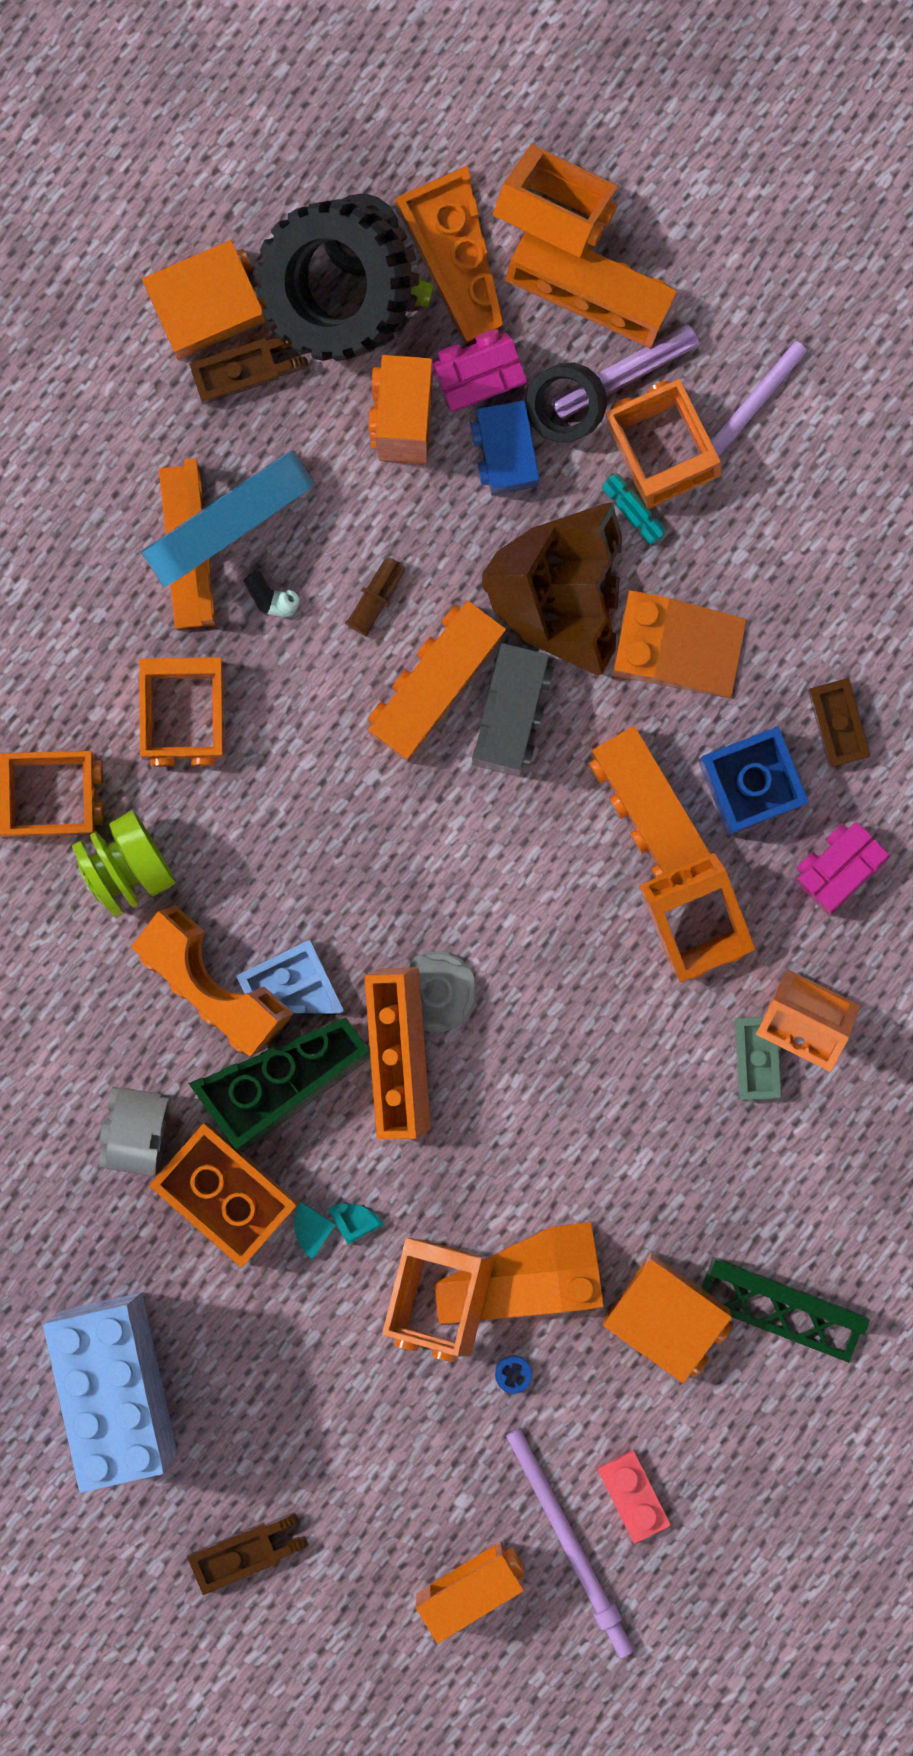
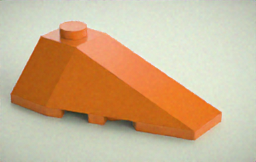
[434,1222,603,1324]

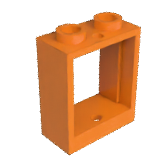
[492,144,618,258]
[605,378,722,510]
[139,657,225,767]
[0,751,104,838]
[639,853,755,983]
[756,969,861,1072]
[382,1238,495,1362]
[415,1541,526,1644]

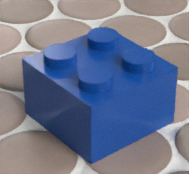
[698,726,809,836]

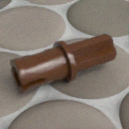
[345,557,405,637]

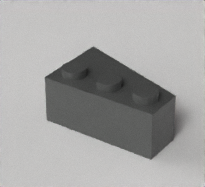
[472,643,554,777]

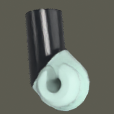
[243,571,300,618]

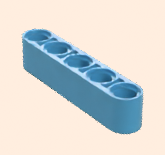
[141,450,316,587]

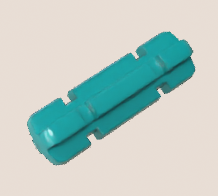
[602,473,666,545]

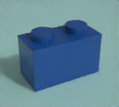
[470,400,539,495]

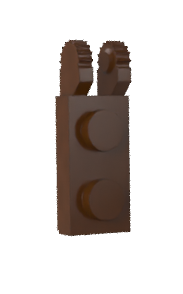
[189,337,309,405]
[187,1512,309,1595]

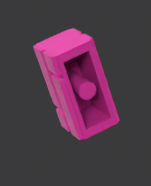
[432,330,527,413]
[794,822,890,915]

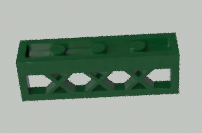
[701,1257,870,1363]

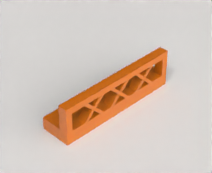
[159,458,216,630]

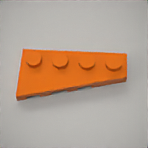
[394,165,503,346]

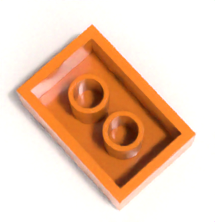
[368,355,433,464]
[149,1122,299,1268]

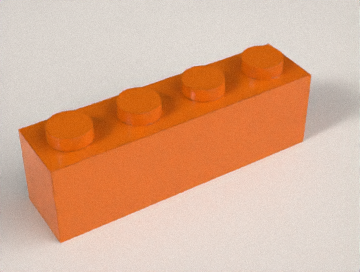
[505,232,677,349]
[367,600,506,763]
[588,726,710,878]
[364,967,431,1139]

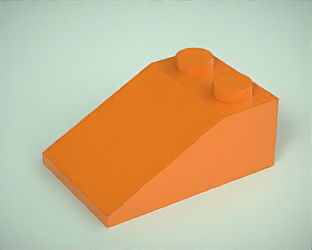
[612,590,746,699]

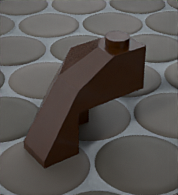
[482,503,622,675]

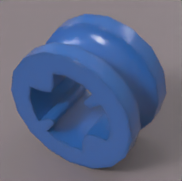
[495,1355,532,1394]

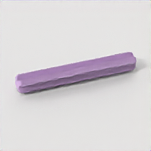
[551,325,699,419]

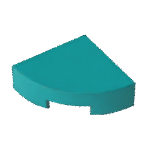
[294,1202,335,1259]
[328,1203,384,1244]

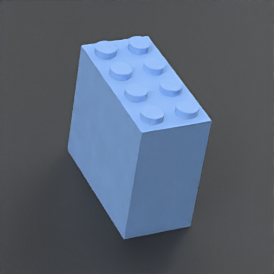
[43,1292,178,1493]

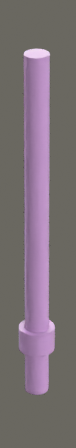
[506,1428,634,1658]

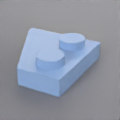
[236,940,344,1014]

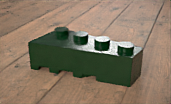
[188,1018,371,1153]

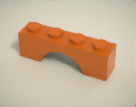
[131,905,294,1057]

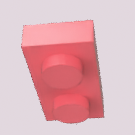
[597,1449,671,1544]

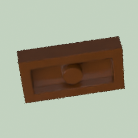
[808,678,870,768]

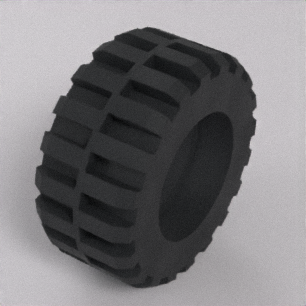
[255,199,419,361]

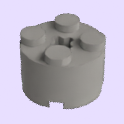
[99,1086,171,1176]

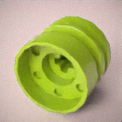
[72,809,176,919]

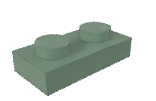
[734,1017,781,1100]

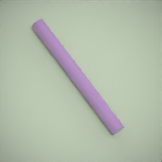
[711,341,807,457]

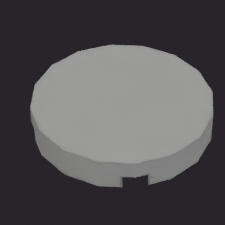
[404,952,477,1032]

